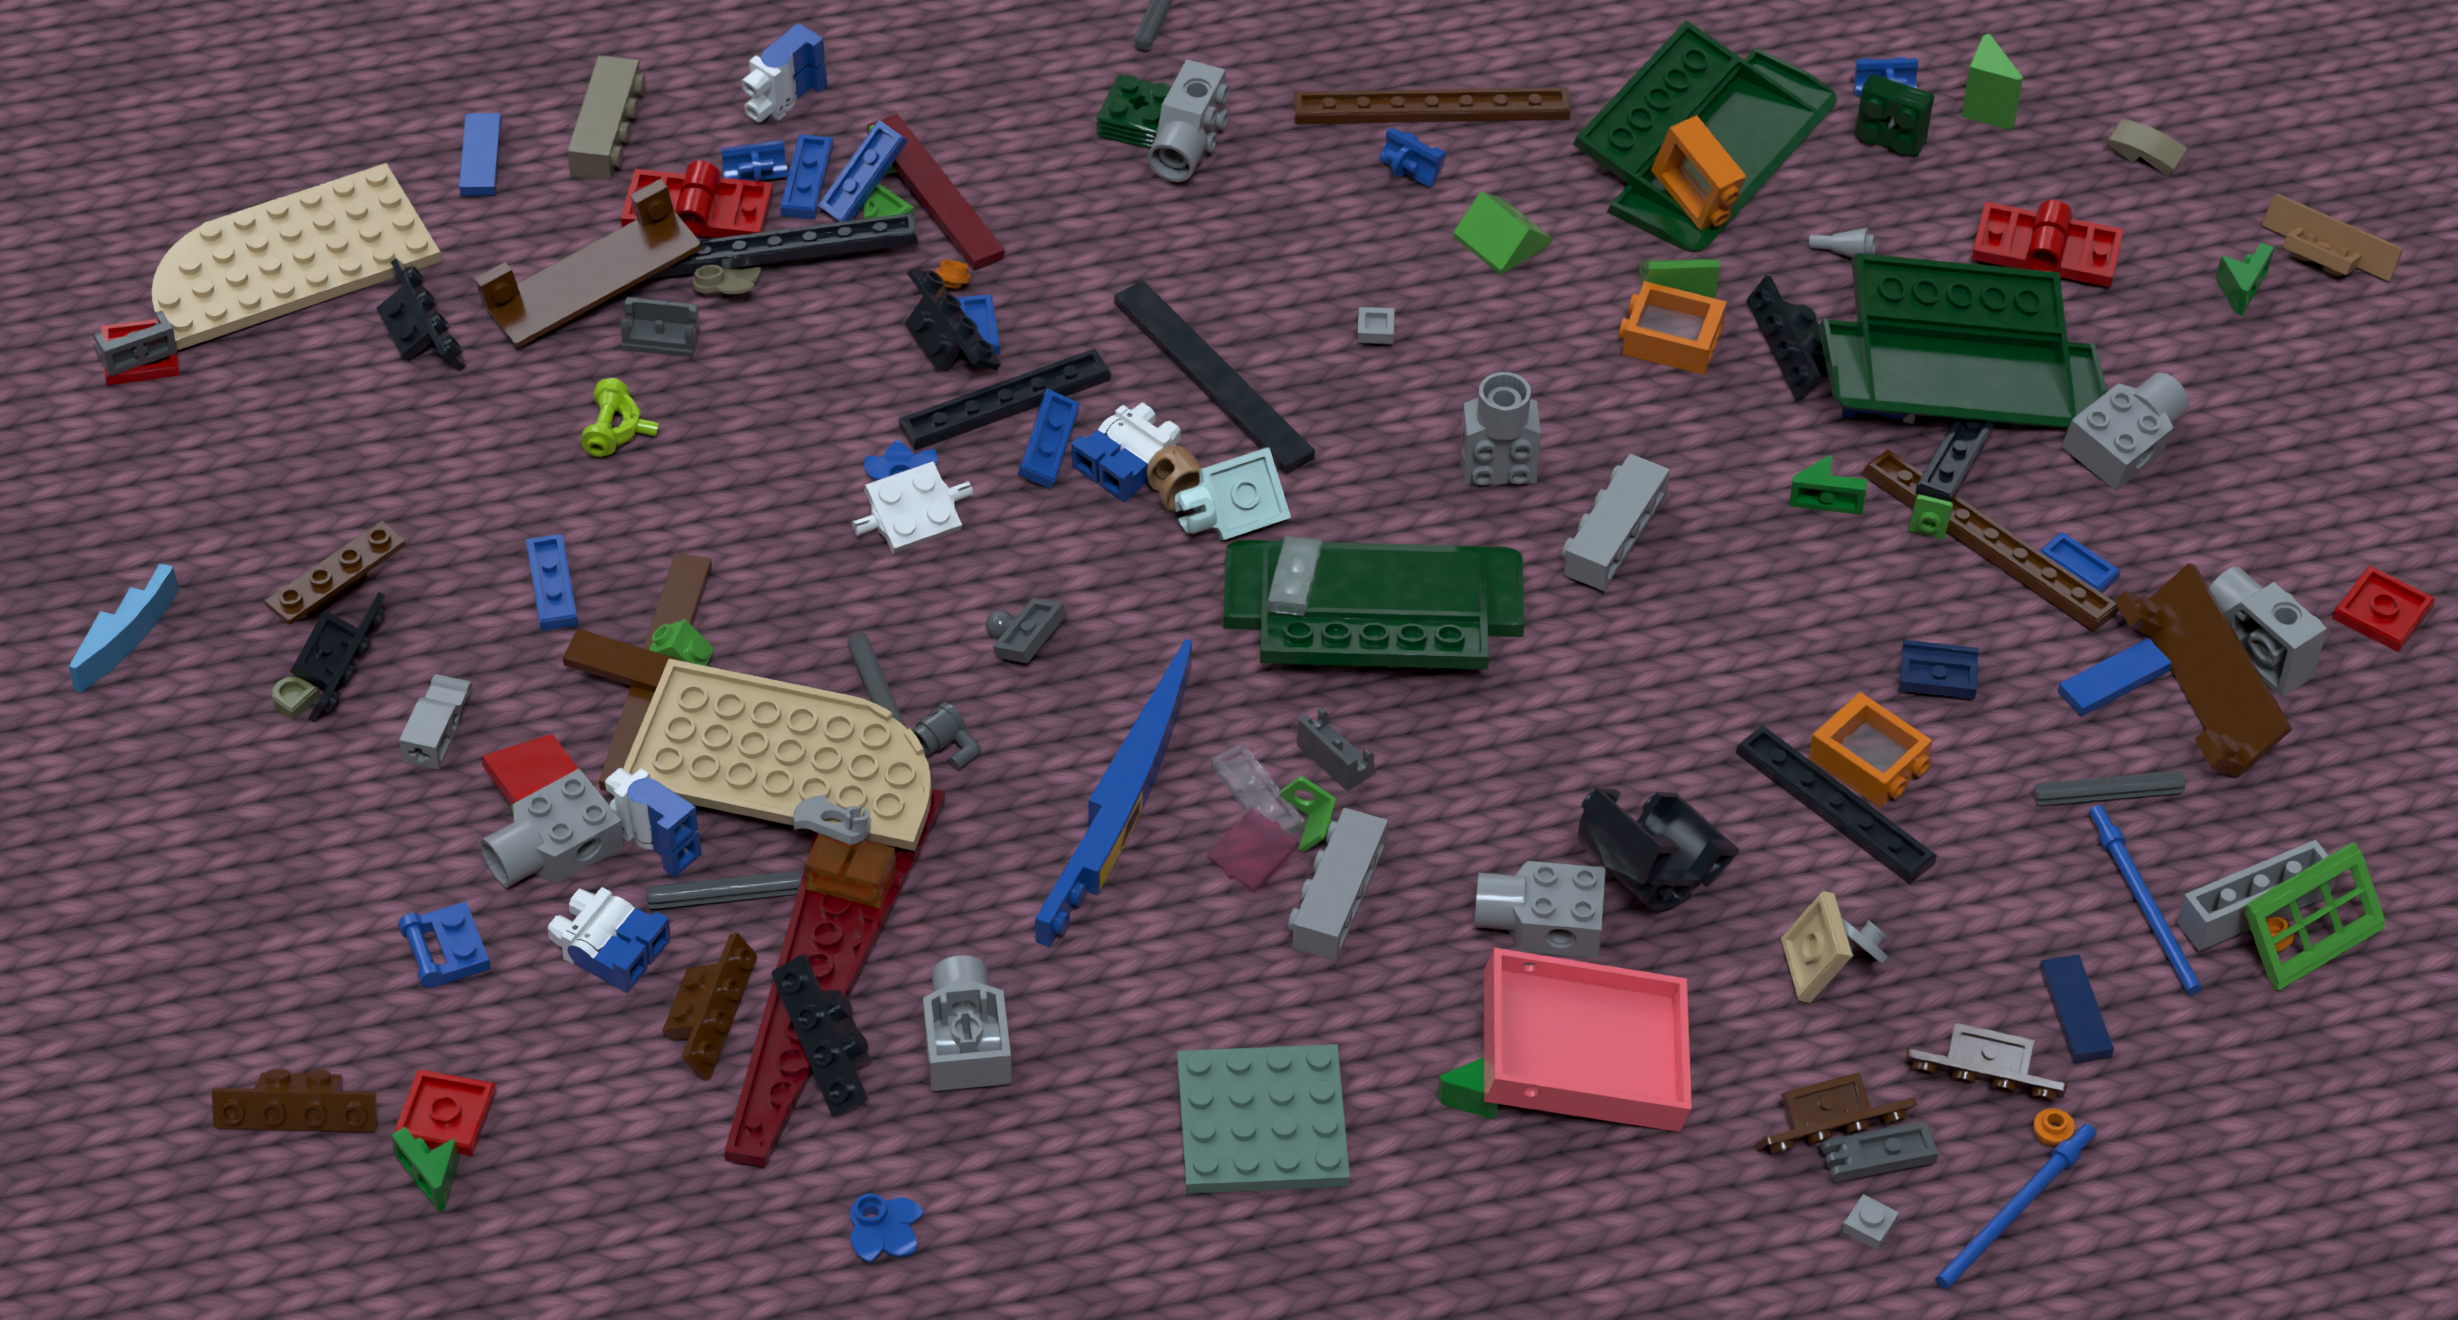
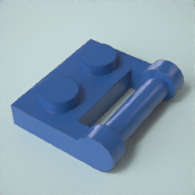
[398,901,491,988]

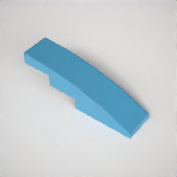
[69,563,179,693]

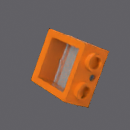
[1651,115,1747,231]
[1618,281,1727,375]
[1809,692,1933,808]

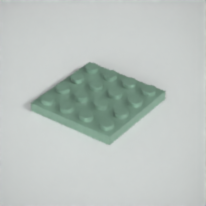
[1177,1044,1350,1194]

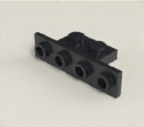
[376,258,466,371]
[904,268,1001,371]
[1747,275,1827,400]
[290,592,386,722]
[771,954,872,1116]

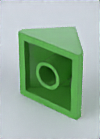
[1961,34,2023,130]
[1453,191,1553,275]
[1639,259,1720,299]

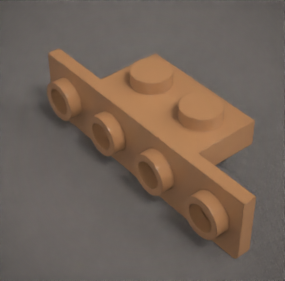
[2262,194,2403,282]

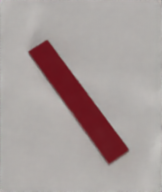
[867,114,1005,270]

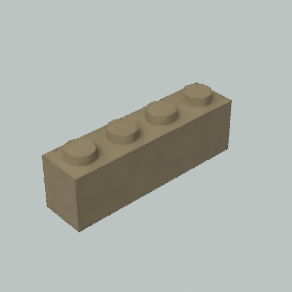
[567,55,646,181]

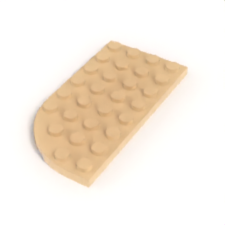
[152,163,441,350]
[623,659,932,851]

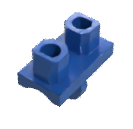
[1854,57,1918,96]
[1379,127,1446,187]
[720,140,788,181]

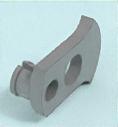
[793,795,871,845]
[1842,918,1889,964]

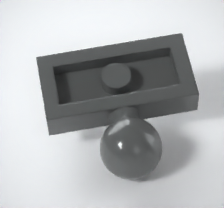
[985,598,1067,663]

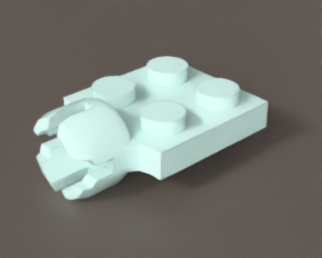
[1175,447,1291,540]

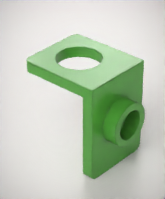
[1908,495,1953,540]
[1279,776,1336,852]

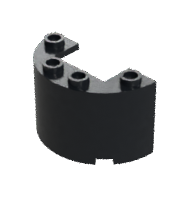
[1578,788,1740,910]

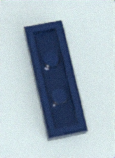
[2040,954,2114,1063]

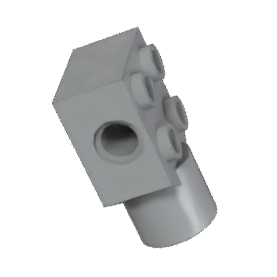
[1147,59,1230,182]
[1460,372,1541,485]
[2062,372,2189,491]
[2209,567,2327,697]
[480,768,623,888]
[1474,861,1605,958]
[923,955,1012,1091]

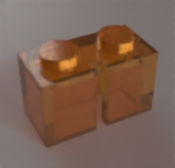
[804,833,896,908]

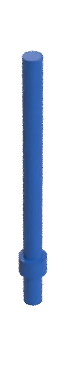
[2089,805,2202,995]
[1936,1123,2096,1289]

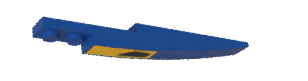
[1035,639,1192,947]

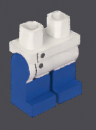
[742,23,828,123]
[1071,402,1181,502]
[605,768,702,877]
[548,887,670,994]

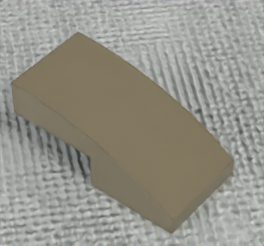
[2106,119,2187,177]

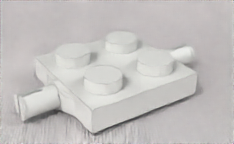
[852,461,974,554]

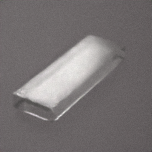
[1267,536,1322,616]
[1211,743,1305,844]

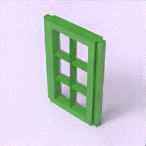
[2245,843,2386,990]

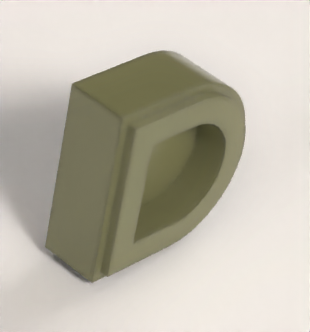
[272,677,320,720]

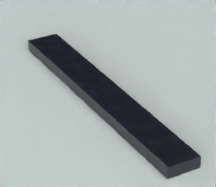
[647,213,918,279]
[1114,280,1315,474]

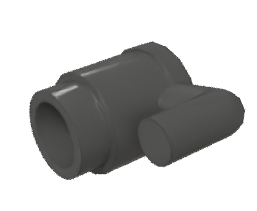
[912,702,981,770]

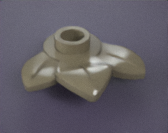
[692,265,761,296]

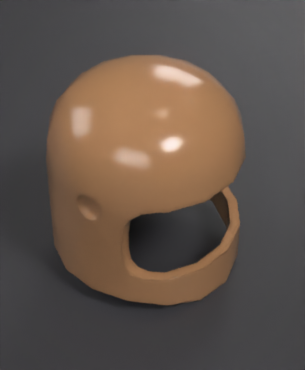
[1146,445,1202,512]

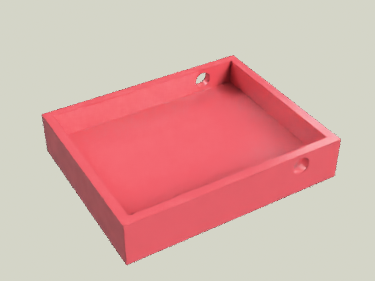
[1484,948,1692,1132]

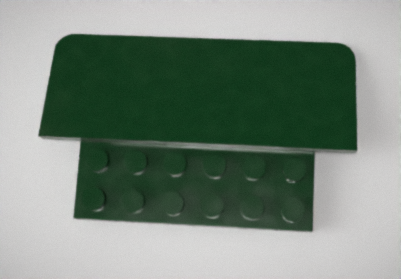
[1573,20,1837,252]
[1818,253,2107,429]
[1223,540,1524,670]

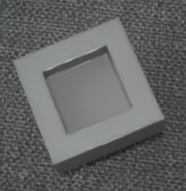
[1357,307,1395,344]
[1842,1194,1899,1251]

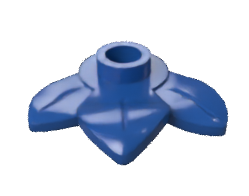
[864,440,937,480]
[850,1193,924,1263]

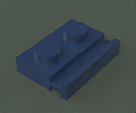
[1899,640,1979,699]

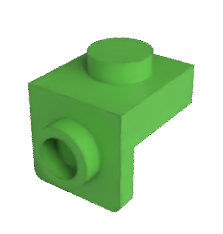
[649,619,714,666]

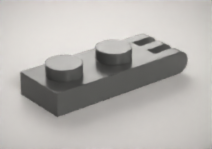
[1820,1121,1938,1182]

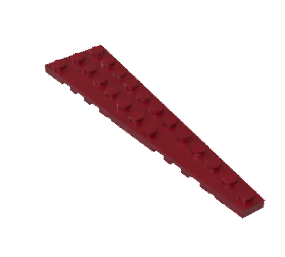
[724,789,945,1167]

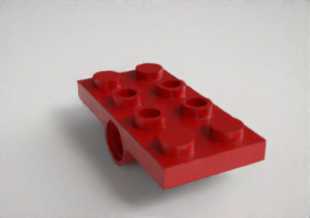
[621,161,773,238]
[1971,200,2124,287]

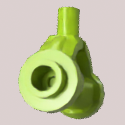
[580,378,659,457]

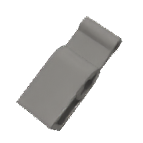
[399,674,472,770]

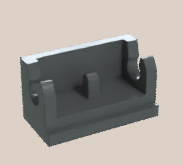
[621,297,700,358]
[93,311,177,377]
[1297,707,1377,792]

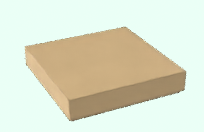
[1781,891,1853,1003]

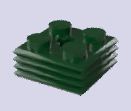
[1854,74,1934,157]
[1096,75,1171,148]

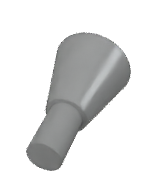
[1809,227,1876,258]

